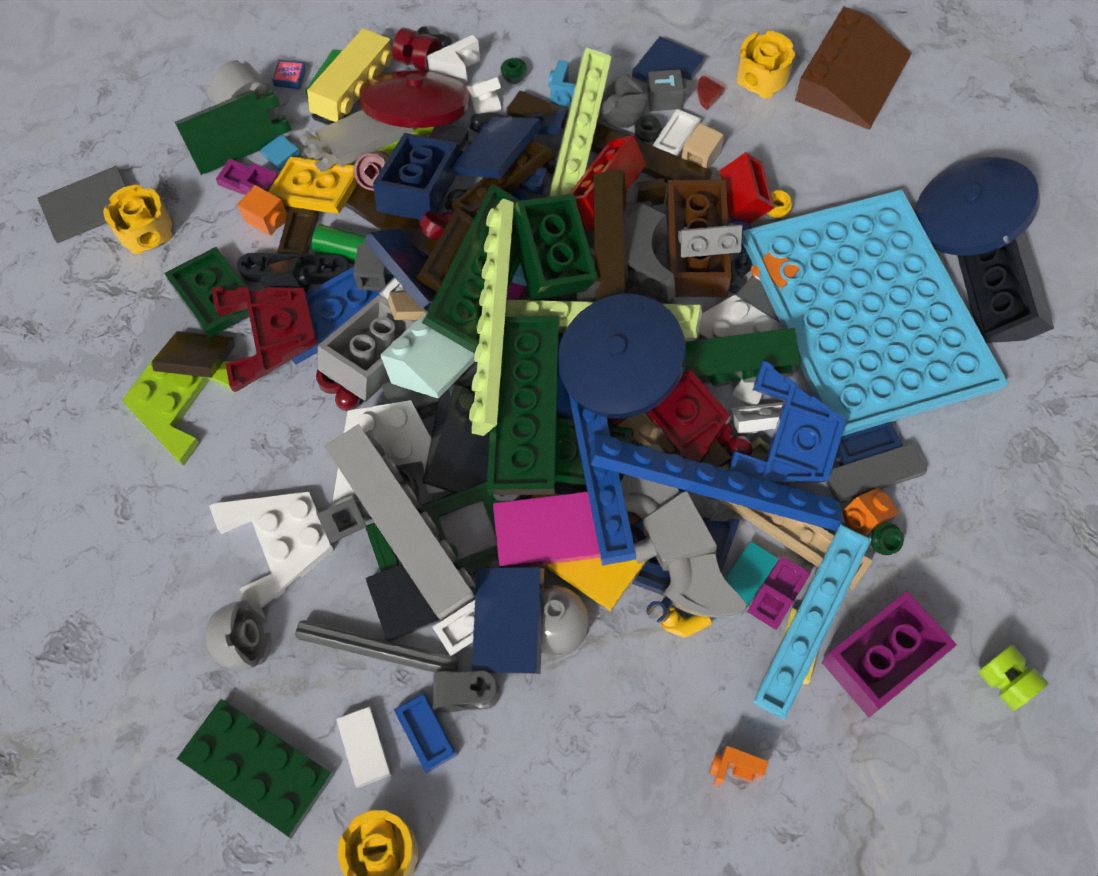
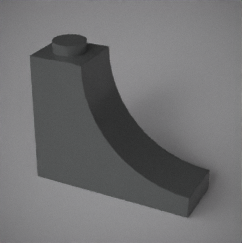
[626,204,676,302]

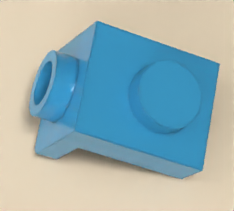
[548,60,576,106]

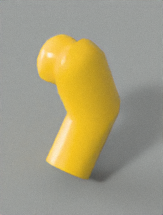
[660,607,712,638]

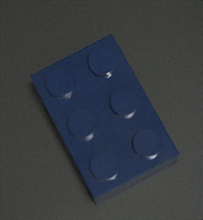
[373,133,459,220]

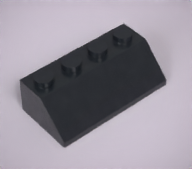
[957,231,1054,343]

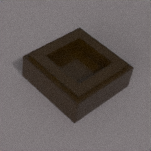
[635,178,666,206]

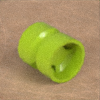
[977,644,1049,712]

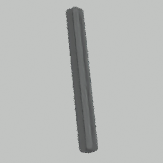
[295,620,459,673]

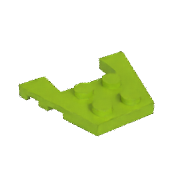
[122,353,232,466]

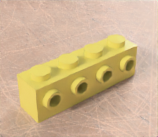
[307,28,393,122]

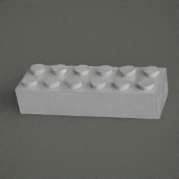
[324,424,476,621]

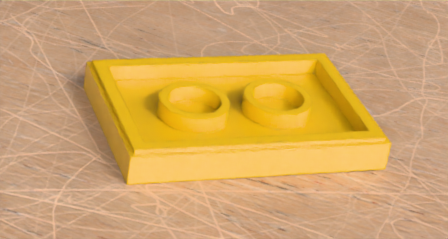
[268,157,358,214]

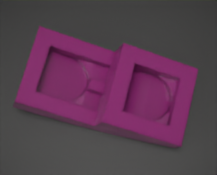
[216,158,278,195]
[747,556,811,630]

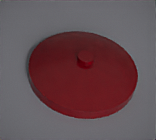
[360,70,469,128]

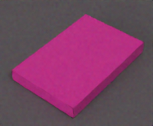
[493,492,600,568]

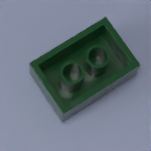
[512,194,598,300]

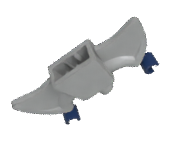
[621,444,747,623]

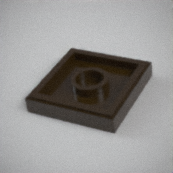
[151,331,235,378]

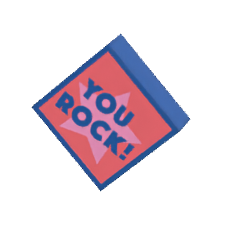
[272,60,306,89]

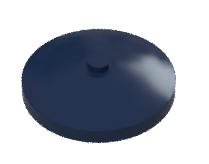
[915,157,1040,256]
[558,294,687,418]

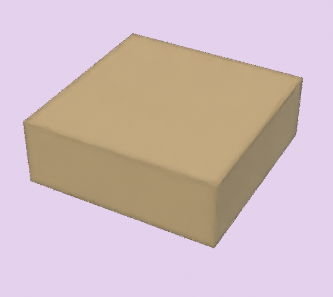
[388,292,426,320]

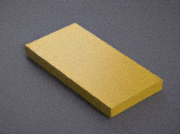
[530,493,649,612]

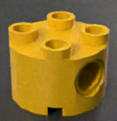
[736,31,795,98]
[103,185,173,254]
[337,810,418,876]

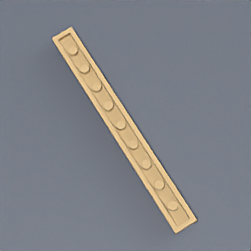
[607,413,873,591]

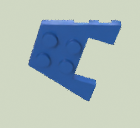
[728,361,846,482]

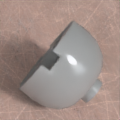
[541,585,589,655]
[205,600,271,670]

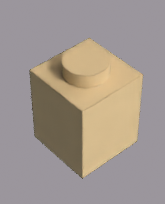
[682,123,724,169]

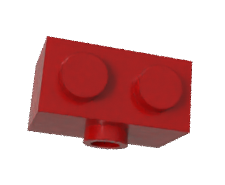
[719,152,775,224]

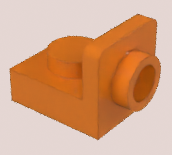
[709,746,769,787]

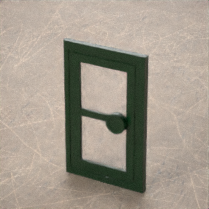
[366,481,501,576]

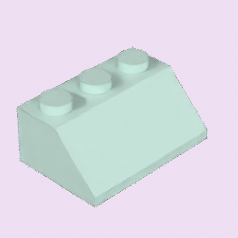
[381,310,475,398]

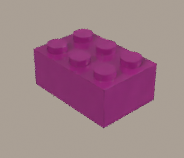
[821,591,957,718]

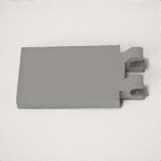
[299,110,414,172]

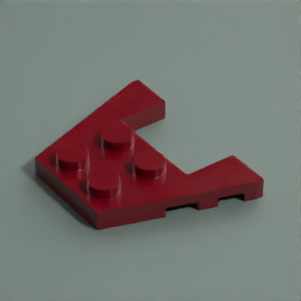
[211,287,318,392]
[607,369,731,490]

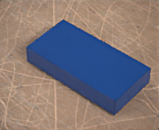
[393,692,457,773]

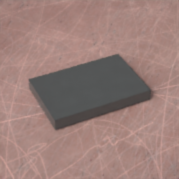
[38,166,127,243]

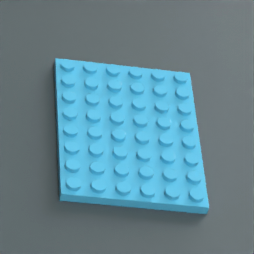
[742,190,1008,436]

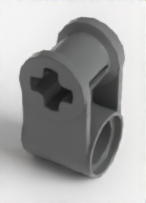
[433,671,500,713]

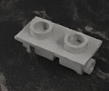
[678,223,742,258]

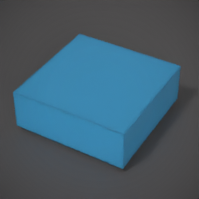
[260,135,300,171]

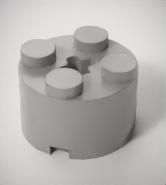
[207,60,271,112]

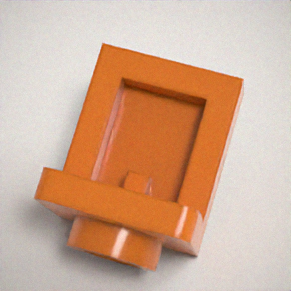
[842,487,900,536]

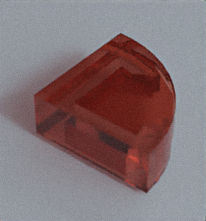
[697,75,724,110]

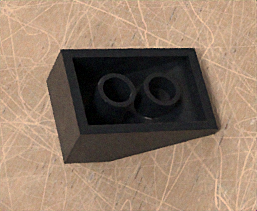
[422,384,490,493]

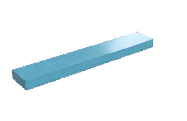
[752,524,872,720]

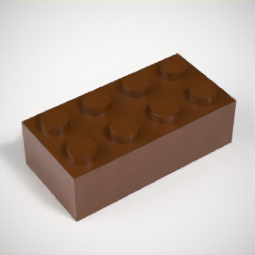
[665,180,731,297]

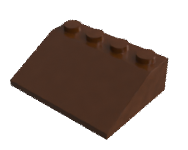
[795,6,912,130]

